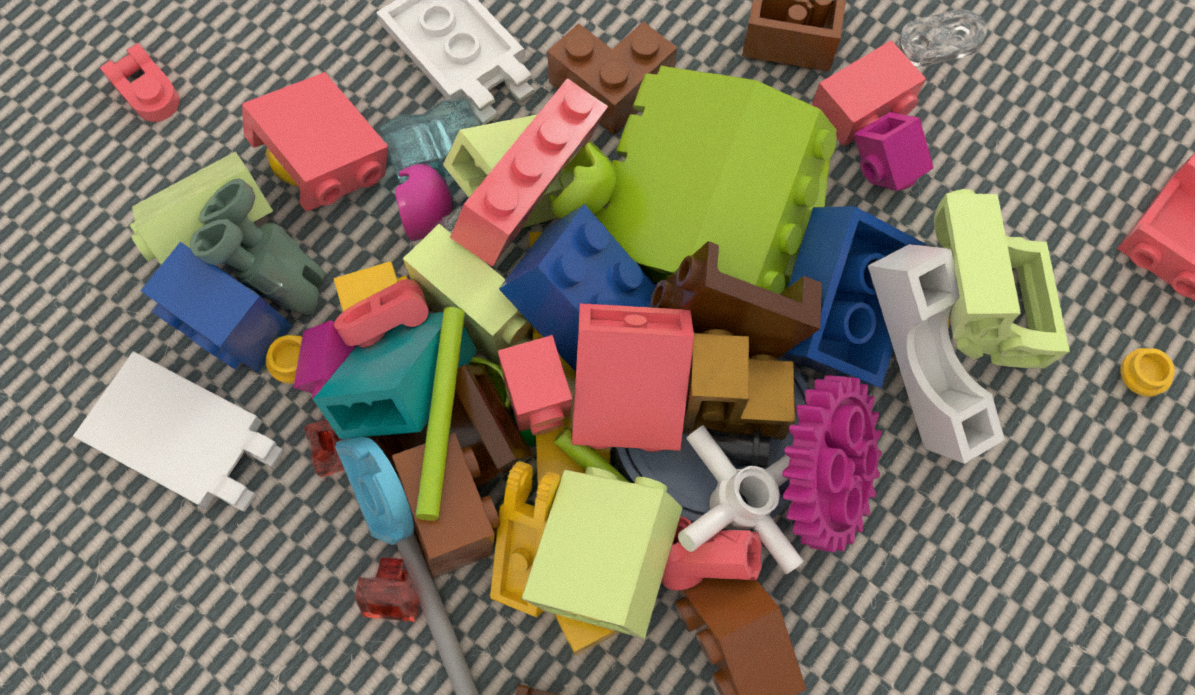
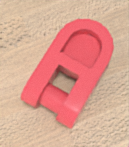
[99,42,179,122]
[334,279,429,348]

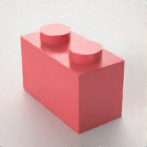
[812,40,926,147]
[498,335,572,436]

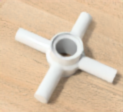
[678,425,804,574]

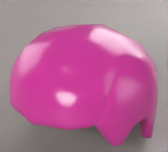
[395,164,453,241]

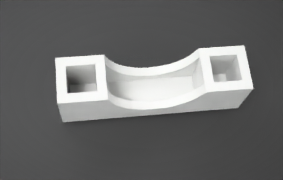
[868,244,1005,464]

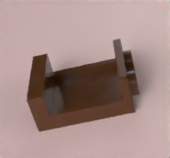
[650,241,822,359]
[367,365,533,522]

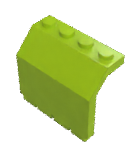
[594,66,837,294]

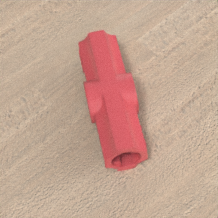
[662,517,762,591]

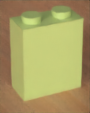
[443,114,564,228]
[130,151,273,265]
[403,224,533,367]
[522,467,683,639]

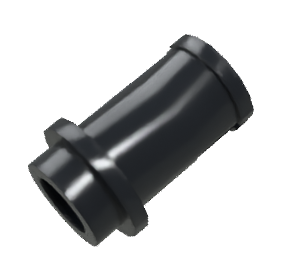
[702,428,770,469]

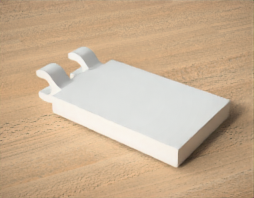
[376,0,534,125]
[73,352,284,512]

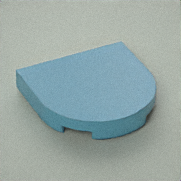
[335,437,414,545]

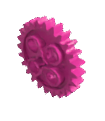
[782,375,882,553]

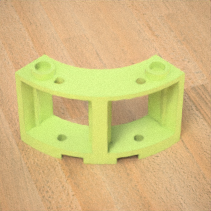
[934,189,1070,368]

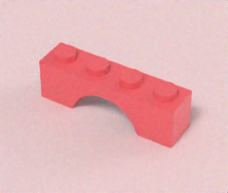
[450,78,608,267]

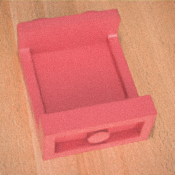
[242,72,388,211]
[1117,153,1195,301]
[572,303,694,452]

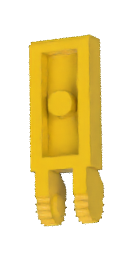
[490,461,562,618]

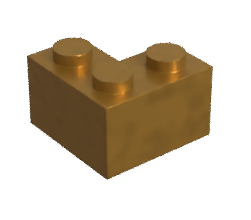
[682,329,795,440]

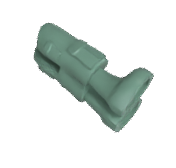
[190,179,326,315]

